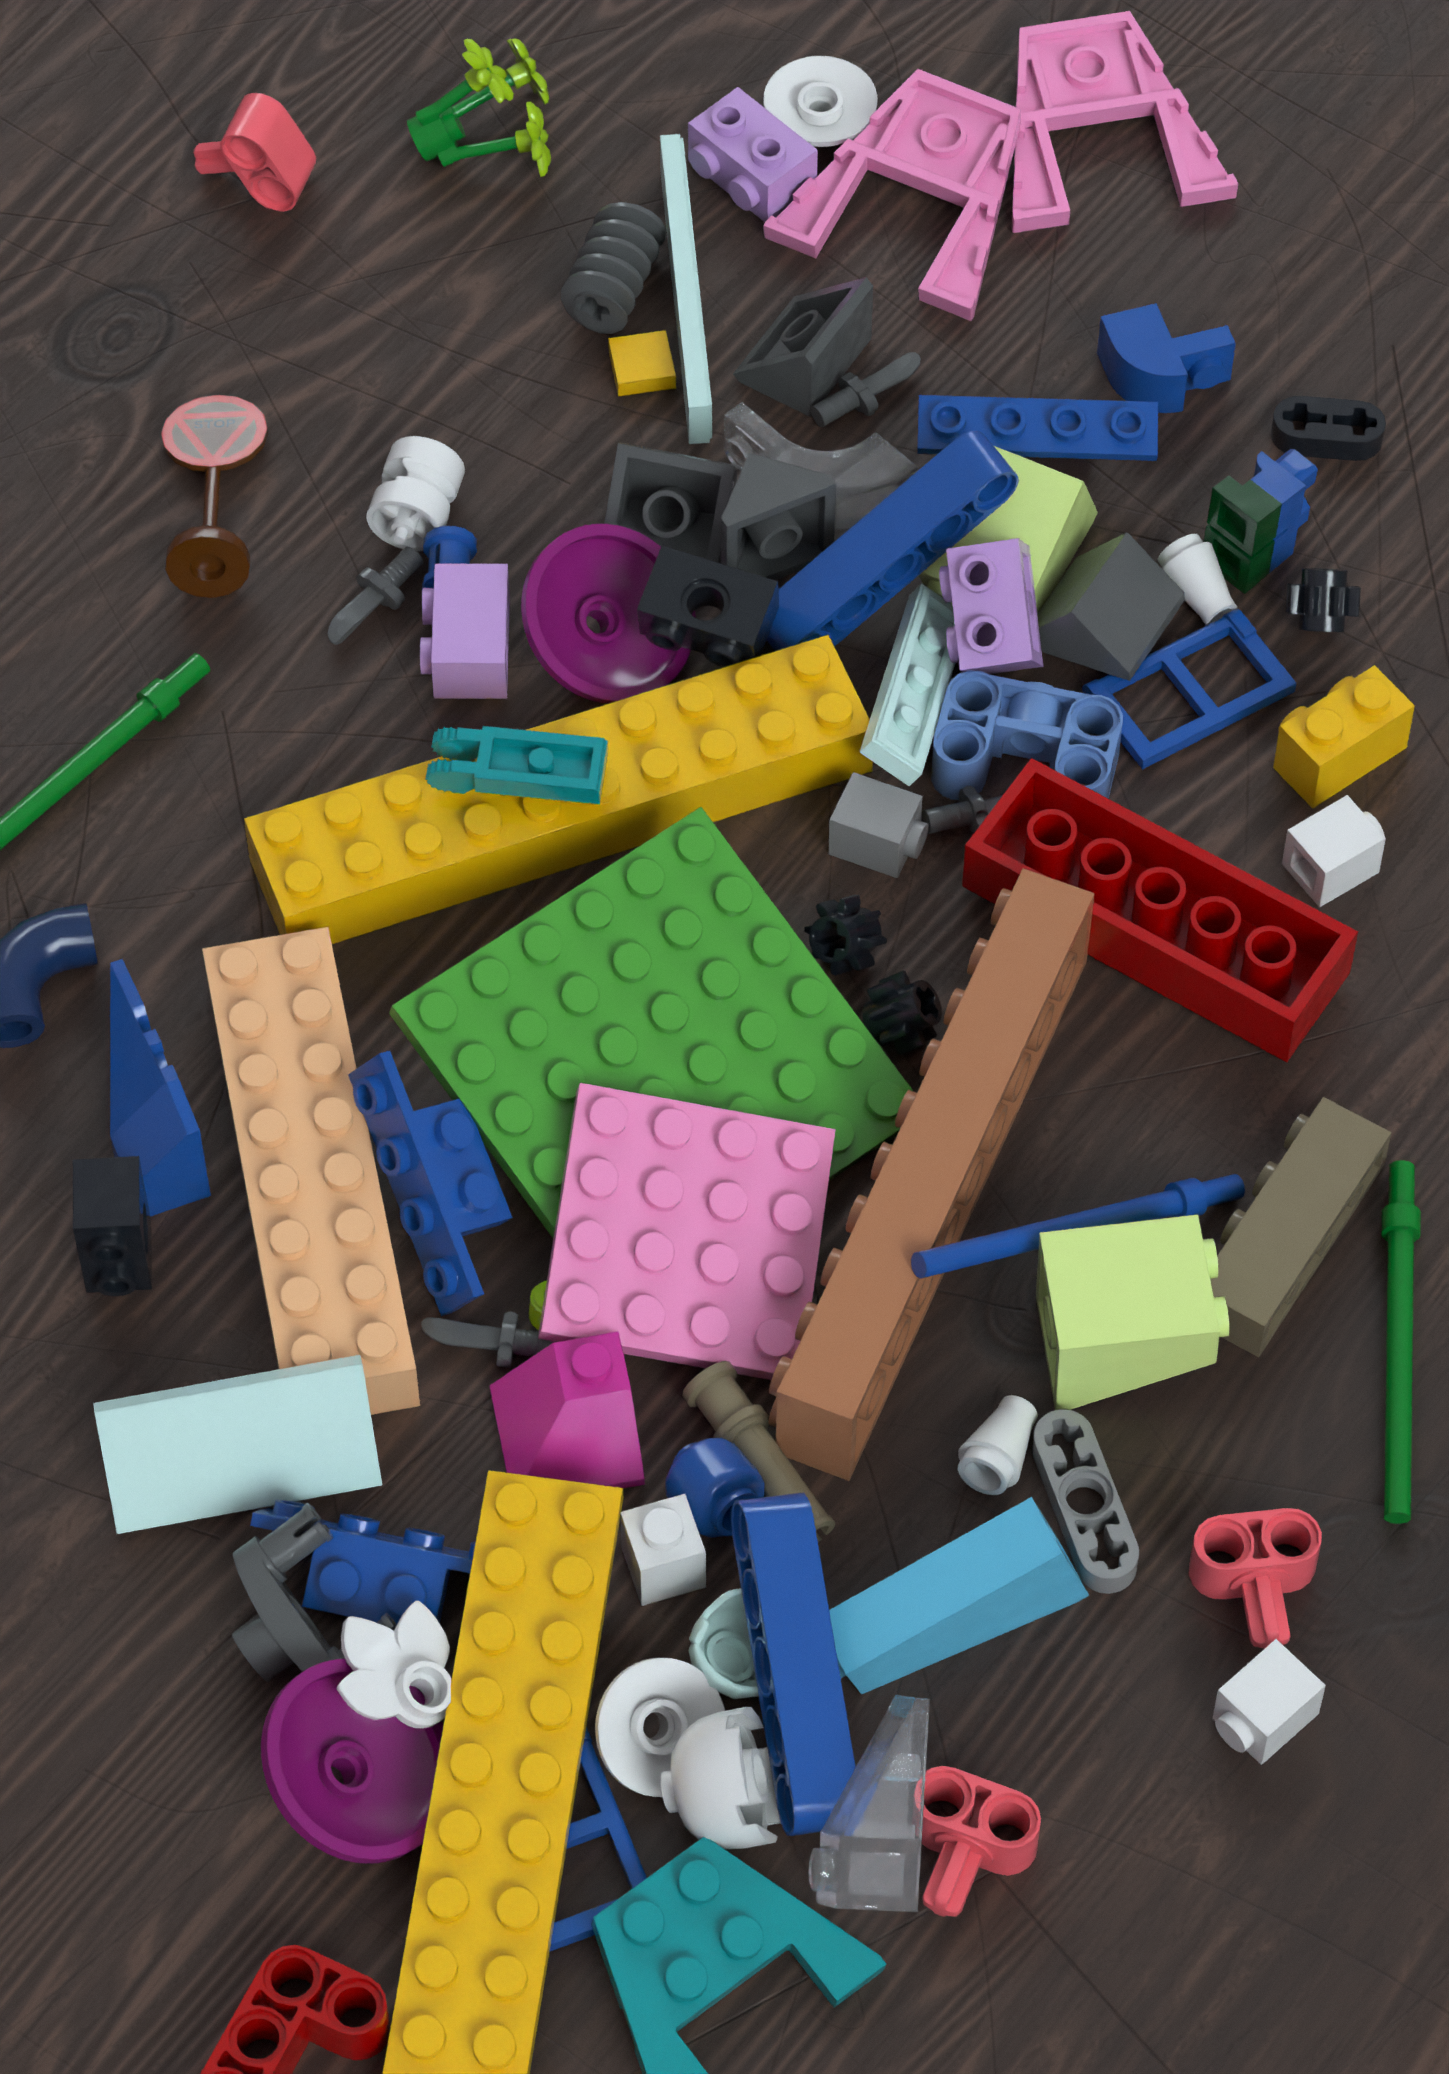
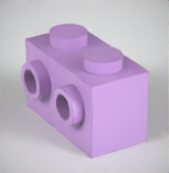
[688,87,818,222]
[939,538,1043,674]
[420,564,510,699]

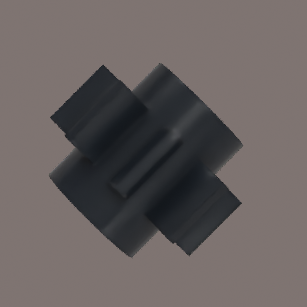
[1286,568,1361,632]
[804,894,887,976]
[862,971,942,1055]

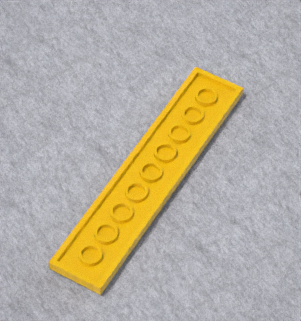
[383,1470,624,2074]

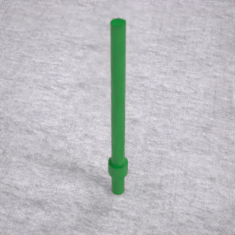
[0,653,210,850]
[1381,1160,1421,1524]

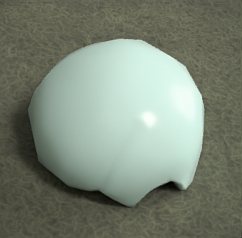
[688,1589,759,1699]

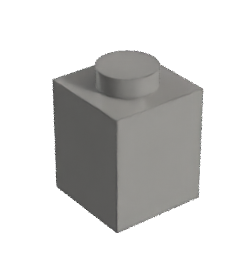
[828,772,929,878]

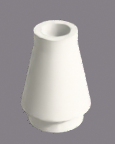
[1158,534,1237,625]
[958,1395,1038,1495]

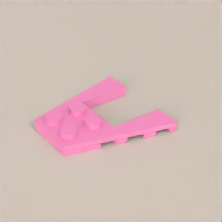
[1011,11,1238,233]
[763,69,1021,321]

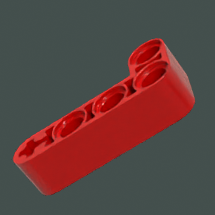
[201,1945,390,2074]

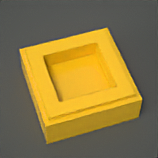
[608,330,676,397]

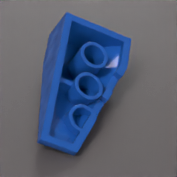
[110,959,211,1217]

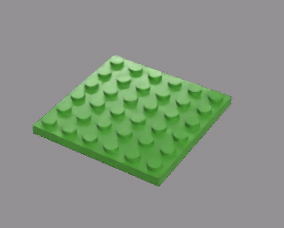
[389,807,913,1238]

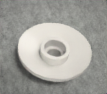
[763,56,877,147]
[595,1657,725,1797]

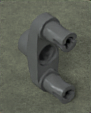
[232,1503,397,1682]

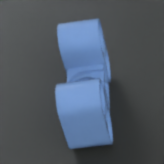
[931,670,1123,800]

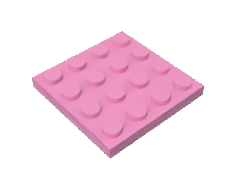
[538,1083,836,1380]

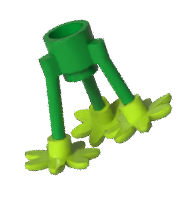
[407,38,551,177]

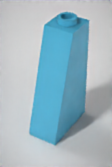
[829,1497,1090,1694]

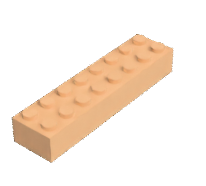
[202,927,420,1415]

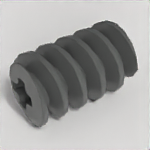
[561,202,666,334]

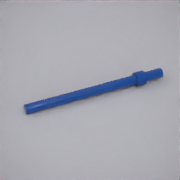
[911,1174,1245,1279]

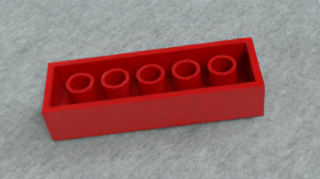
[962,758,1358,1062]

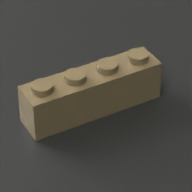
[1210,1097,1392,1357]

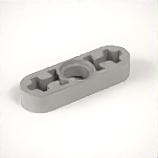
[1032,1409,1139,1594]

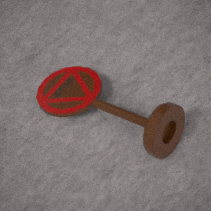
[161,395,268,598]

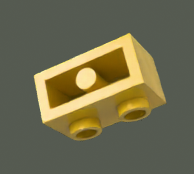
[1273,665,1415,809]

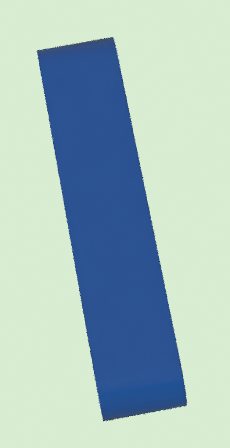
[766,431,1019,651]
[731,1493,861,1836]

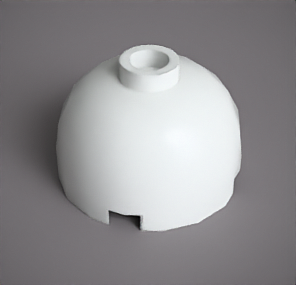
[661,1707,780,1849]

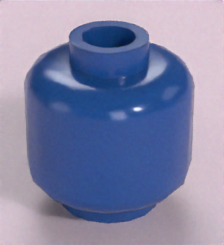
[665,1438,765,1538]

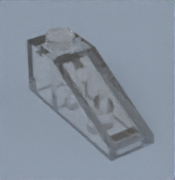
[809,1695,930,1912]

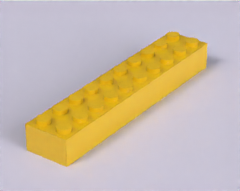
[244,635,873,944]

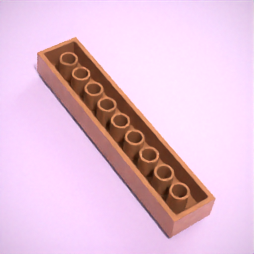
[768,868,1095,1481]

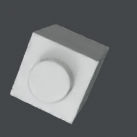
[1282,795,1386,908]
[620,1494,706,1606]
[1212,1639,1326,1765]

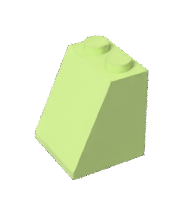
[918,446,1098,613]
[1036,1215,1229,1410]

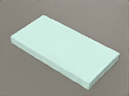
[93,1355,382,1534]

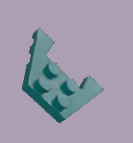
[591,1837,886,2074]

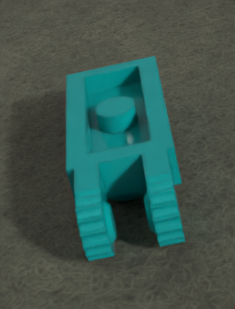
[425,726,608,804]

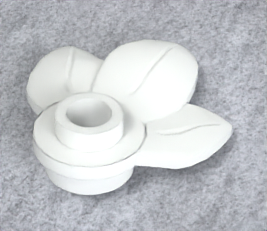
[337,1601,452,1728]

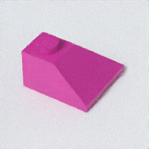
[490,1331,645,1489]

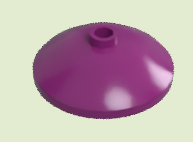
[521,524,696,704]
[261,1659,444,1864]

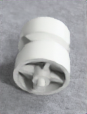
[366,436,465,551]

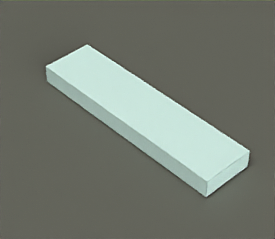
[860,584,956,786]

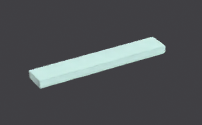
[660,134,712,444]

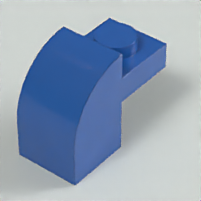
[1097,303,1236,413]

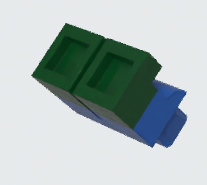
[1203,449,1318,594]

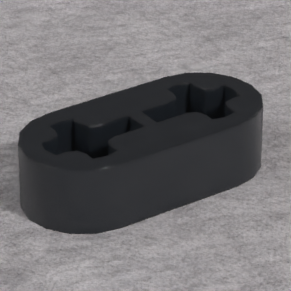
[1271,396,1386,461]

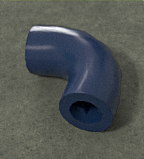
[0,903,98,1048]

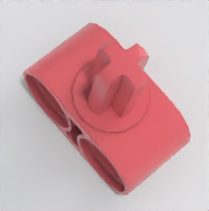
[193,93,316,212]
[1189,1508,1322,1649]
[910,1766,1041,1917]

